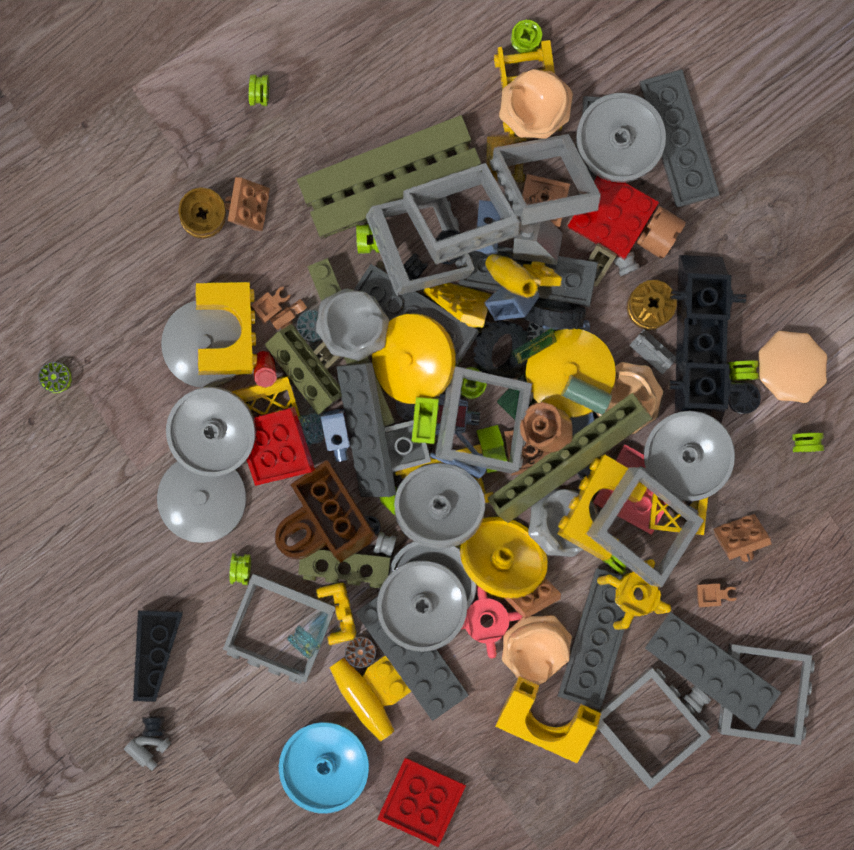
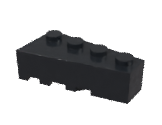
[133,610,183,702]

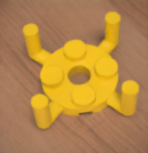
[597,559,671,630]
[317,582,357,645]

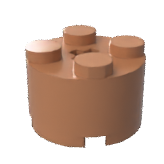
[636,206,686,259]
[520,403,573,452]

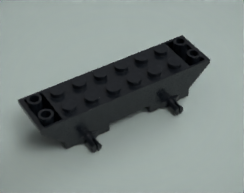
[668,255,746,423]

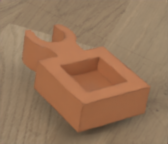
[251,287,291,324]
[270,299,307,330]
[696,583,737,607]

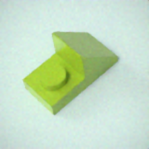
[412,397,439,444]
[476,425,507,473]

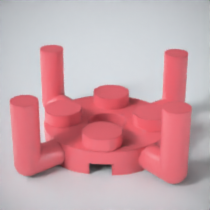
[461,585,522,659]

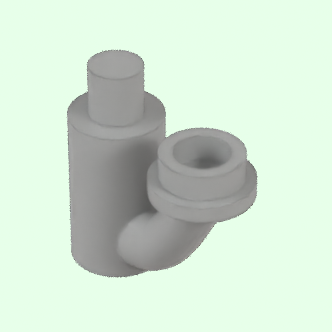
[124,736,171,771]

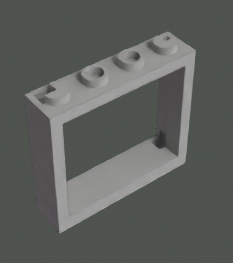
[490,134,600,225]
[403,163,519,264]
[366,196,474,296]
[435,367,533,474]
[586,467,704,587]
[223,574,337,684]
[717,643,815,745]
[597,667,711,789]

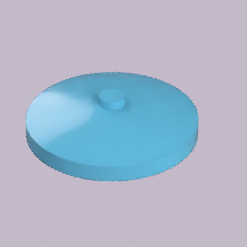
[279,722,369,813]

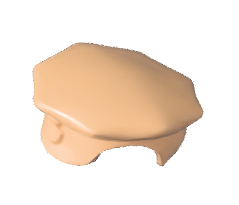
[499,69,573,139]
[759,331,827,403]
[595,362,663,434]
[502,615,572,685]

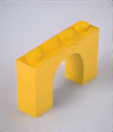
[195,282,257,375]
[557,455,647,561]
[495,677,601,763]

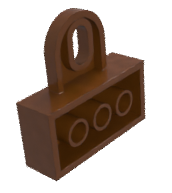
[275,460,378,563]

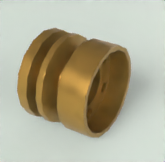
[178,187,226,239]
[626,280,677,330]

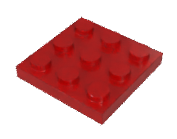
[567,176,659,260]
[246,406,315,486]
[377,757,466,847]

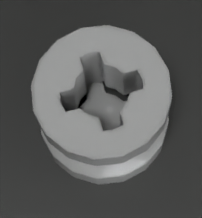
[613,251,641,277]
[374,532,397,557]
[683,686,711,713]

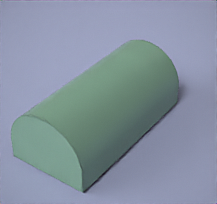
[561,375,612,415]

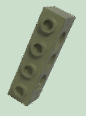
[265,324,342,415]
[298,549,391,588]

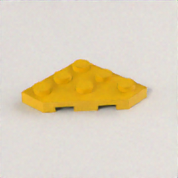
[423,283,492,328]

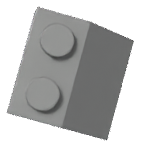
[513,220,563,265]
[384,420,431,472]

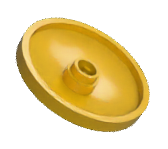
[372,314,456,404]
[526,328,616,418]
[460,517,548,598]

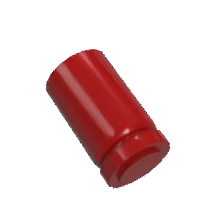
[253,351,277,388]

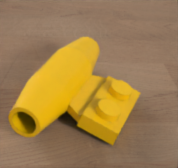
[485,254,562,297]
[329,655,411,741]

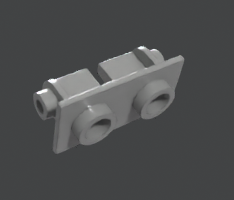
[629,329,676,375]

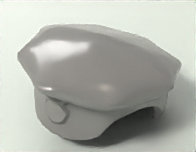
[316,288,389,361]
[528,489,599,557]

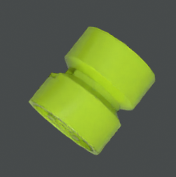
[356,225,380,254]

